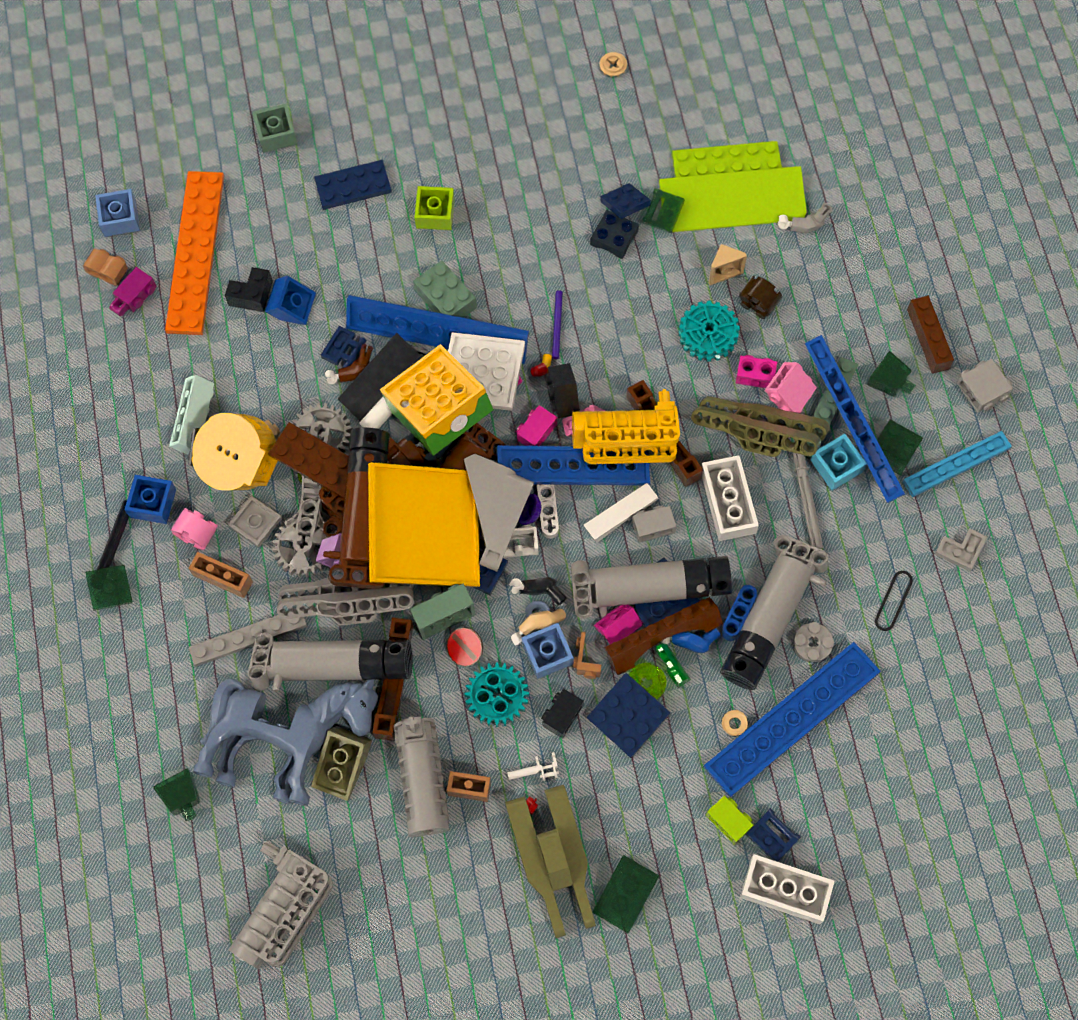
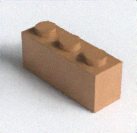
[188,552,253,598]

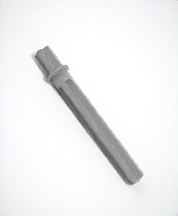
[793,453,823,549]

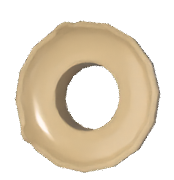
[722,710,748,736]

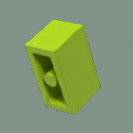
[705,795,753,845]

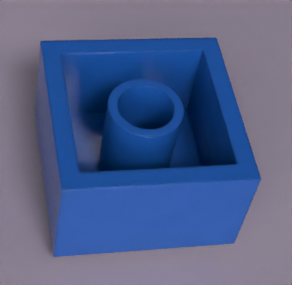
[125,475,177,524]

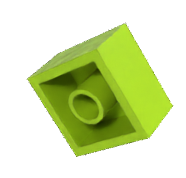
[414,186,455,230]

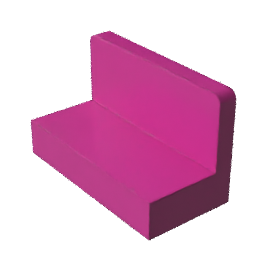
[594,605,643,644]

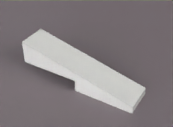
[584,483,659,543]

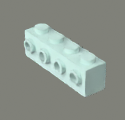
[169,375,214,455]

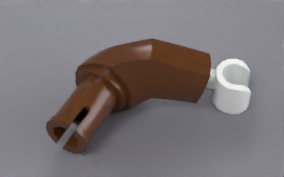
[325,344,373,385]

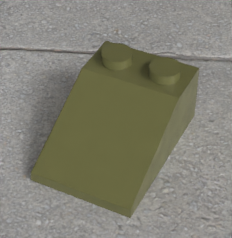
[311,726,372,801]

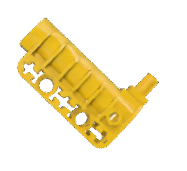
[572,389,680,464]

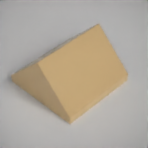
[709,244,747,285]

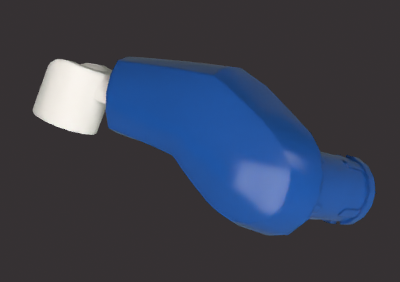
[660,628,720,653]

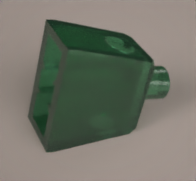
[867,351,916,397]
[153,768,200,821]

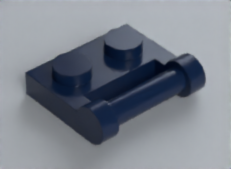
[746,808,801,862]

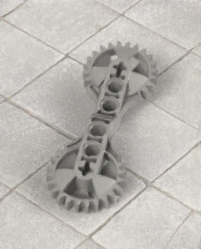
[272,403,352,577]

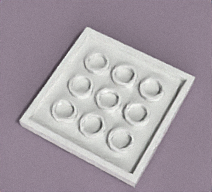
[448,332,525,411]

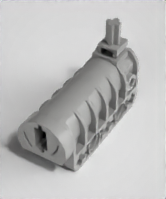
[394,716,449,838]
[228,841,333,970]

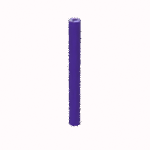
[552,290,563,360]

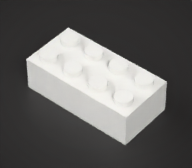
[701,455,759,541]
[740,854,835,924]

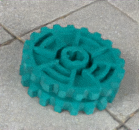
[679,300,740,362]

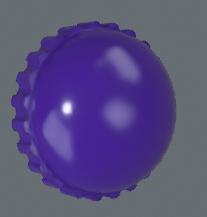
[518,494,542,525]

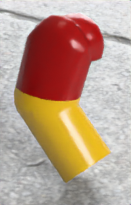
[530,354,552,377]

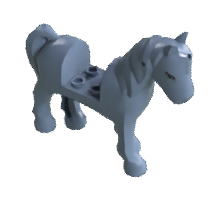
[193,678,378,806]

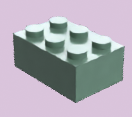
[413,260,477,318]
[410,583,476,640]

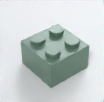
[252,103,298,153]

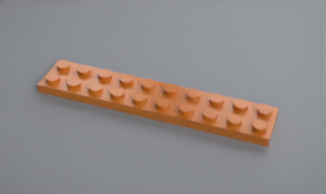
[165,171,224,335]

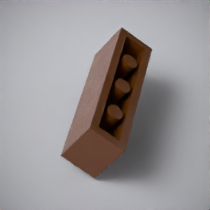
[907,295,954,374]

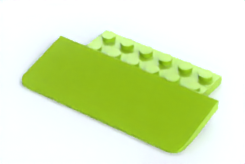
[659,141,806,232]

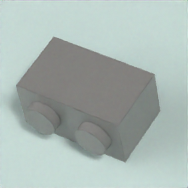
[632,505,677,543]

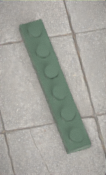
[804,357,858,459]

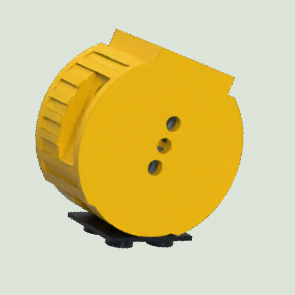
[188,413,278,490]

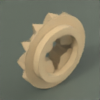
[600,52,627,78]

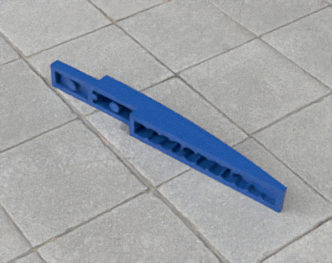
[805,335,905,503]

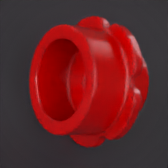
[526,796,538,815]

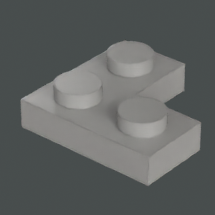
[935,528,987,572]

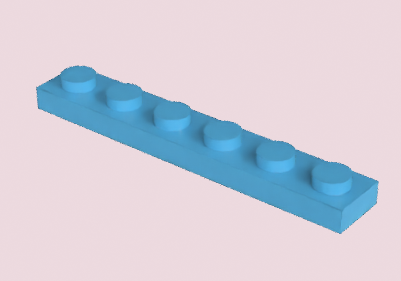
[903,431,1012,498]

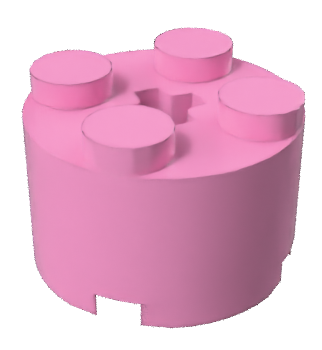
[171,508,218,550]

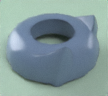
[525,601,550,618]

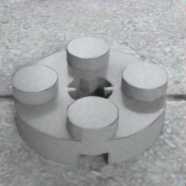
[793,622,834,663]

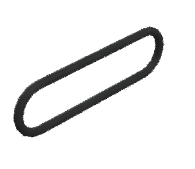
[875,571,913,631]

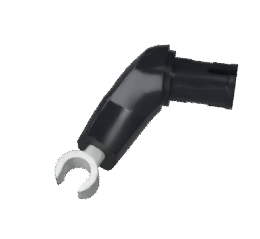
[509,577,567,606]

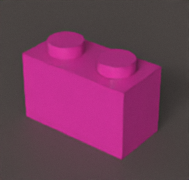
[516,405,557,446]

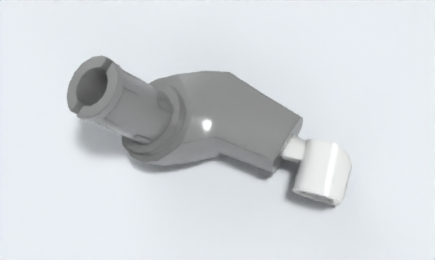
[778,203,832,233]

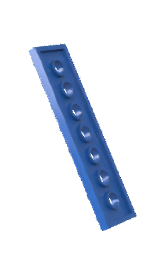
[497,445,650,486]

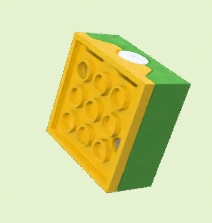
[380,344,494,456]

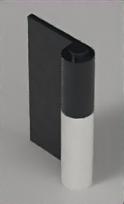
[338,333,425,429]

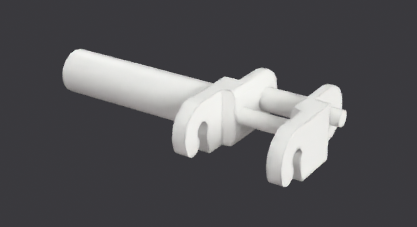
[507,752,559,781]

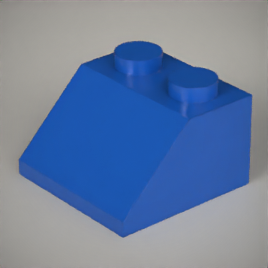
[265,275,316,325]

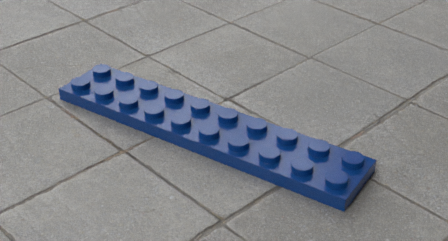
[346,295,529,364]
[703,642,881,797]

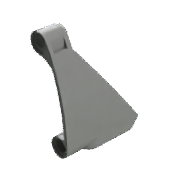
[464,454,534,572]

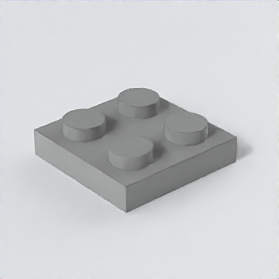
[228,496,282,548]

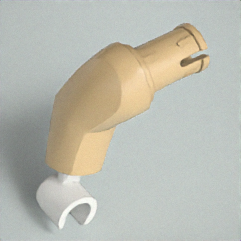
[511,609,566,646]

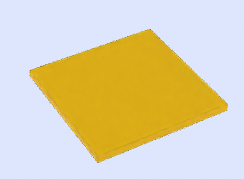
[368,462,480,587]

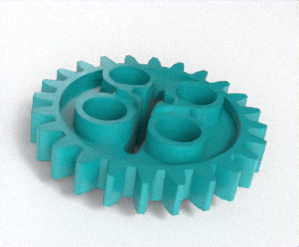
[465,662,529,727]

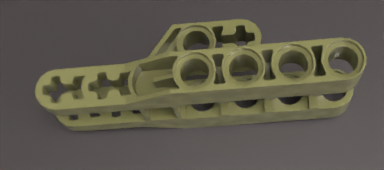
[691,396,830,457]
[505,784,596,938]

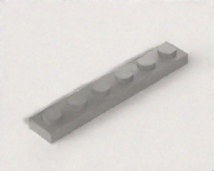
[189,608,308,667]

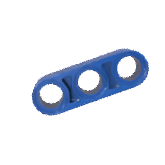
[722,585,757,641]

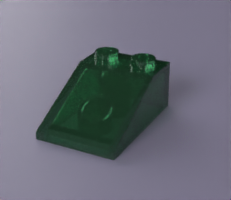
[592,855,659,934]

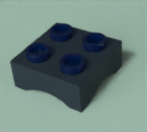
[590,210,639,259]

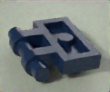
[321,326,367,368]

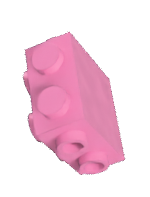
[765,362,817,413]

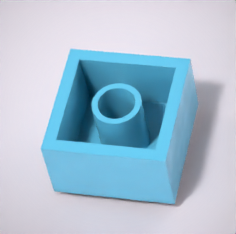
[810,434,867,490]

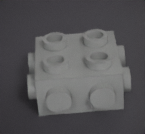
[957,359,1013,413]

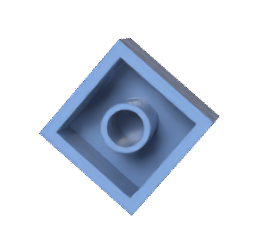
[95,189,140,237]
[522,623,574,679]

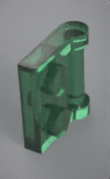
[641,188,685,234]

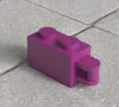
[109,267,157,316]

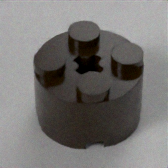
[739,276,782,319]

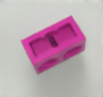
[736,355,777,388]

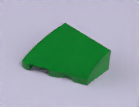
[656,644,691,688]

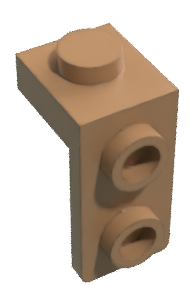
[573,632,601,679]

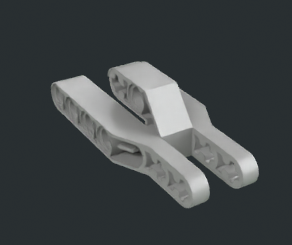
[277,573,413,626]

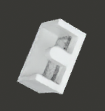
[503,525,539,558]

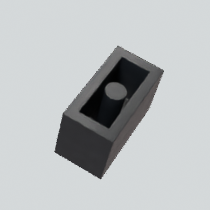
[541,688,584,738]

